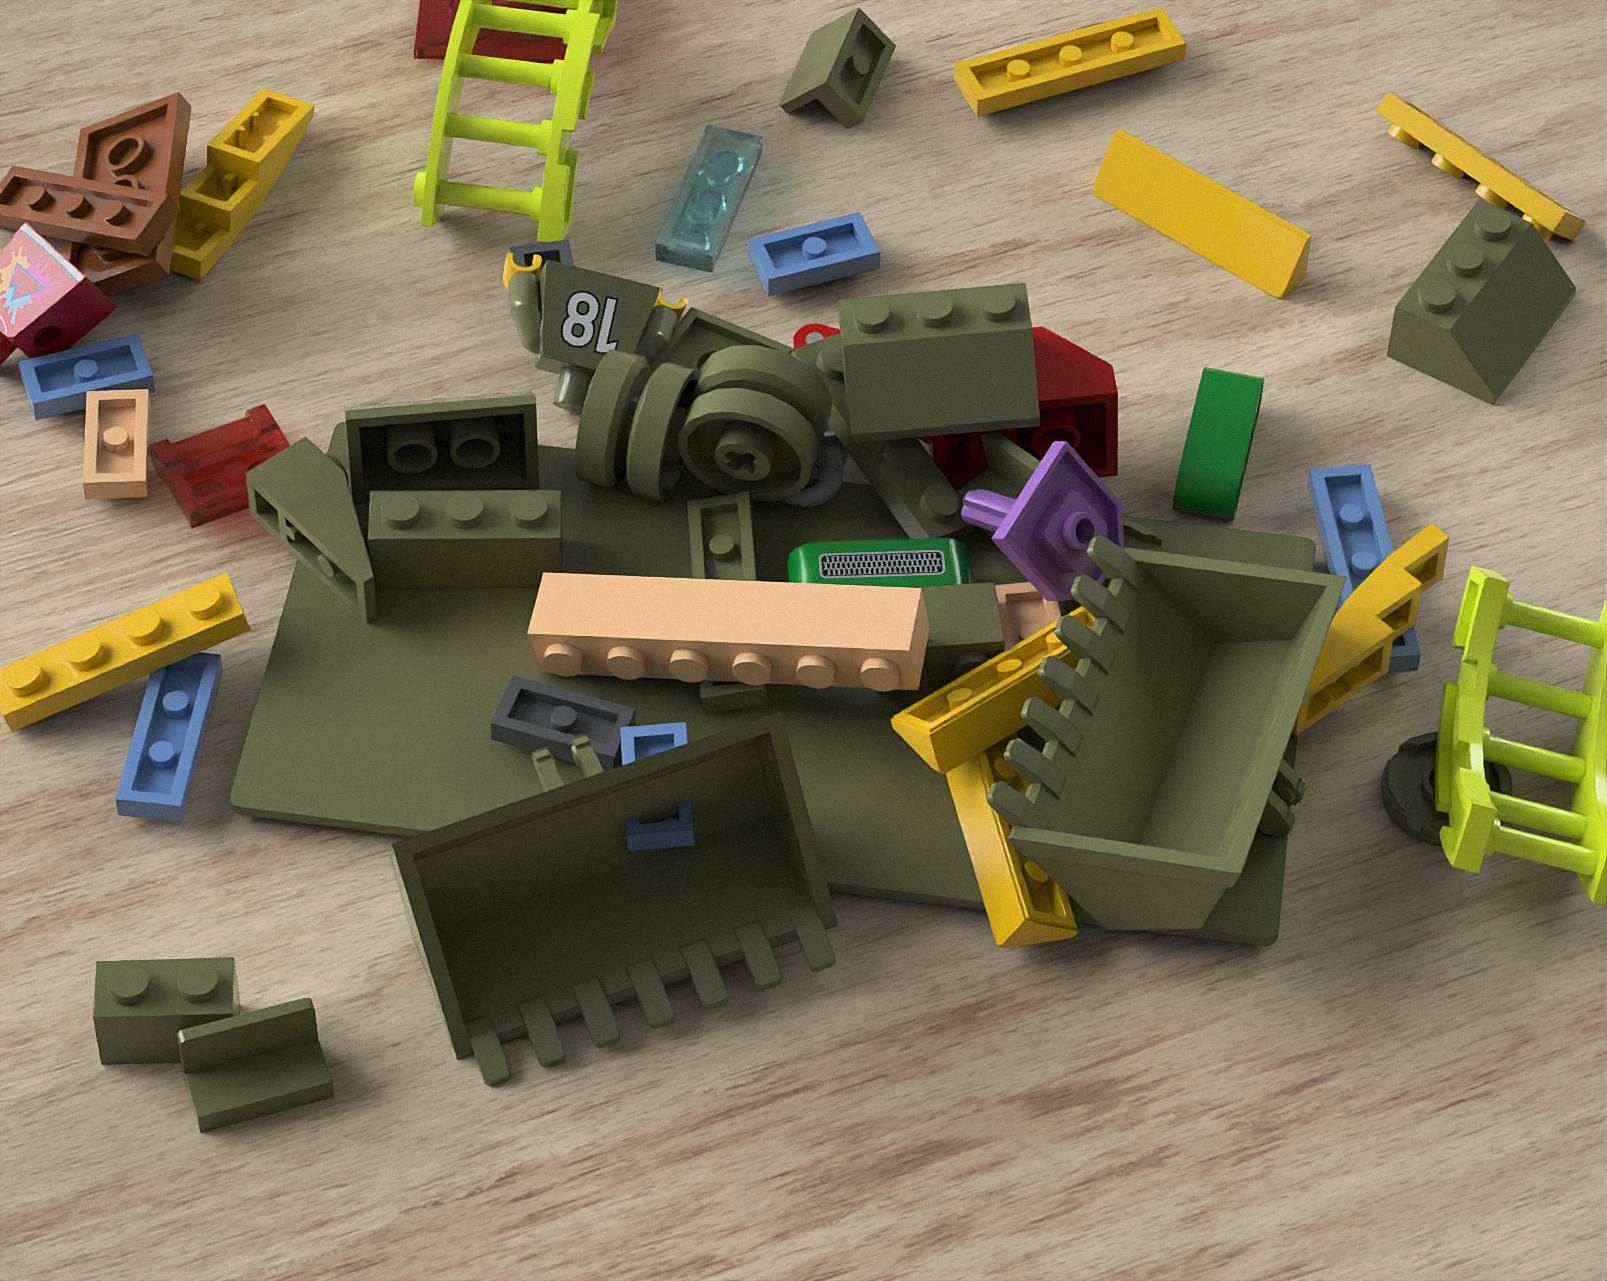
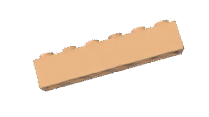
[527,572,930,692]

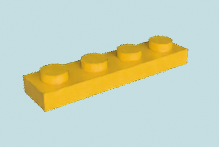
[954,7,1186,117]
[1376,92,1586,241]
[0,572,251,732]

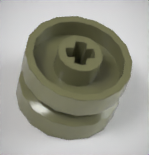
[678,345,832,501]
[575,349,699,502]

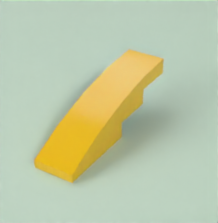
[170,88,315,281]
[1292,523,1449,736]

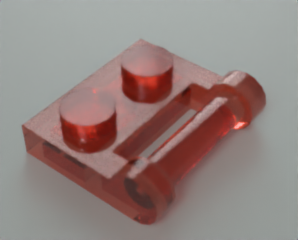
[148,404,290,529]

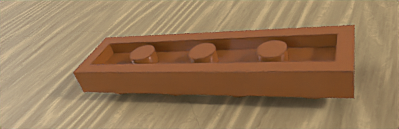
[0,166,182,256]

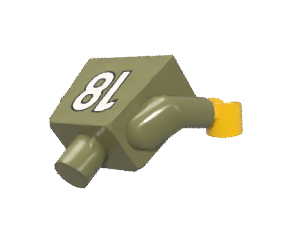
[503,253,688,413]

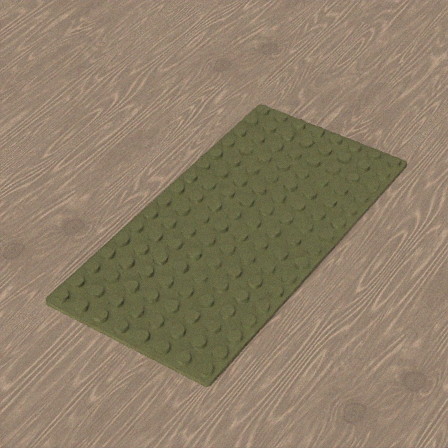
[230,422,1316,946]

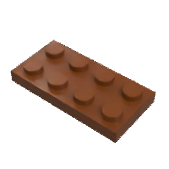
[61,92,192,297]

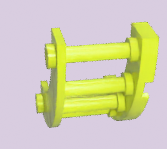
[413,0,617,242]
[1435,565,1607,906]

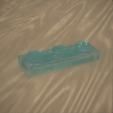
[655,125,763,273]

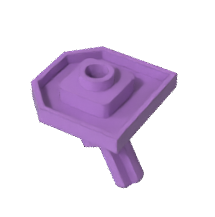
[961,441,1124,601]

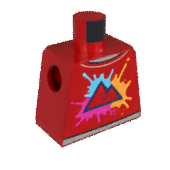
[0,222,117,366]

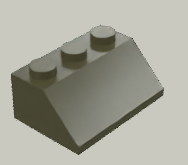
[1387,200,1576,405]
[838,283,1040,443]
[344,391,539,504]

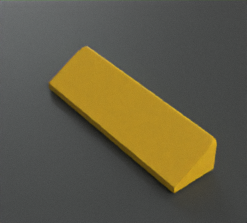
[1093,129,1312,299]
[890,606,1095,774]
[946,732,1079,948]

